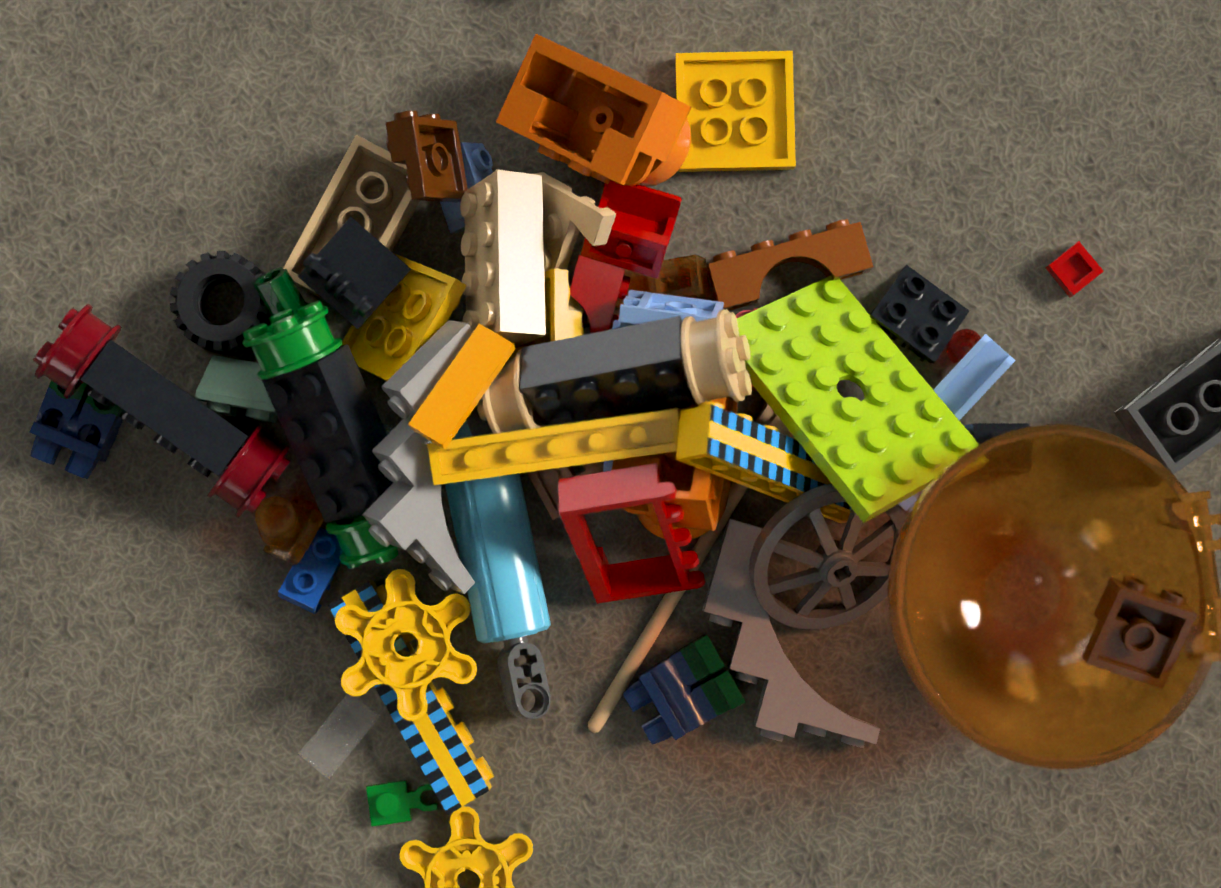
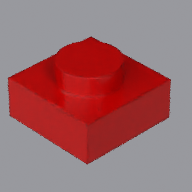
[1045,241,1104,298]

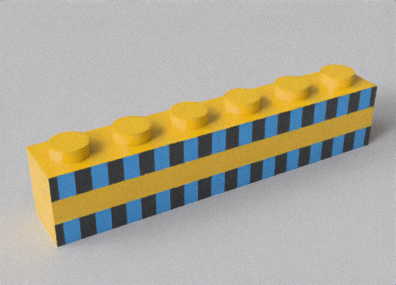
[676,401,852,524]
[328,581,494,815]

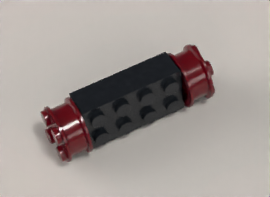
[33,304,290,518]

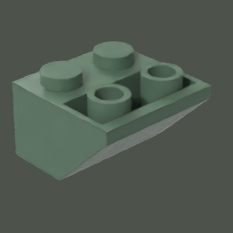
[195,355,278,424]

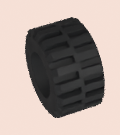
[170,251,271,355]

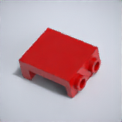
[581,180,682,279]

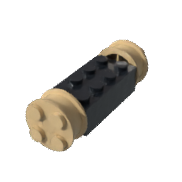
[477,309,752,433]

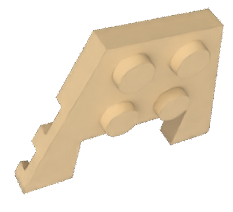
[533,172,616,314]

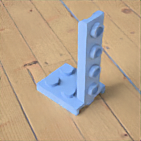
[603,290,724,472]
[899,334,1015,511]

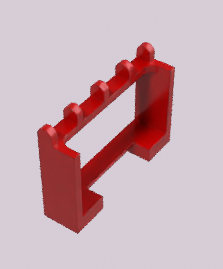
[558,463,706,604]

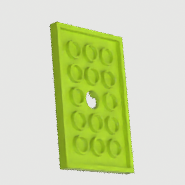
[737,276,985,523]

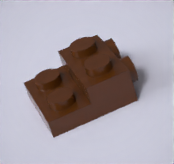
[385,111,468,203]
[1082,574,1198,689]

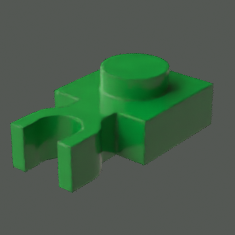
[366,780,439,827]

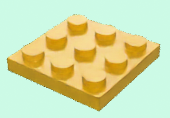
[675,51,796,172]
[341,253,467,381]

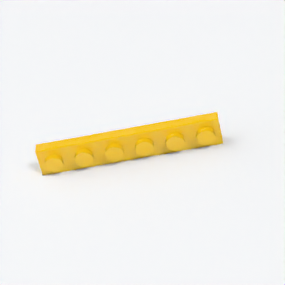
[427,408,679,485]

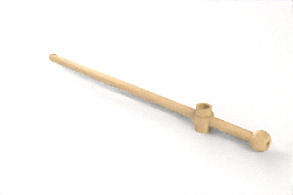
[588,403,794,733]

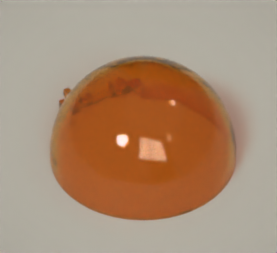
[888,424,1221,769]

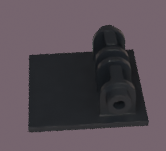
[297,217,411,329]
[870,265,969,364]

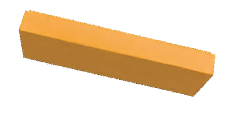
[408,324,515,450]

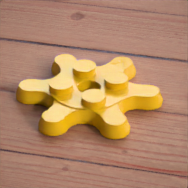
[335,569,477,721]
[399,806,533,888]

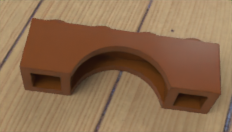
[706,219,874,311]

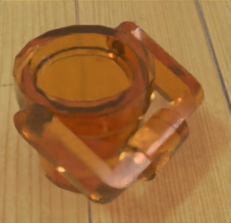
[255,496,324,565]

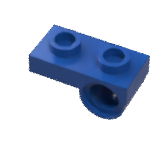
[278,525,343,614]

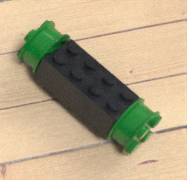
[242,301,399,569]

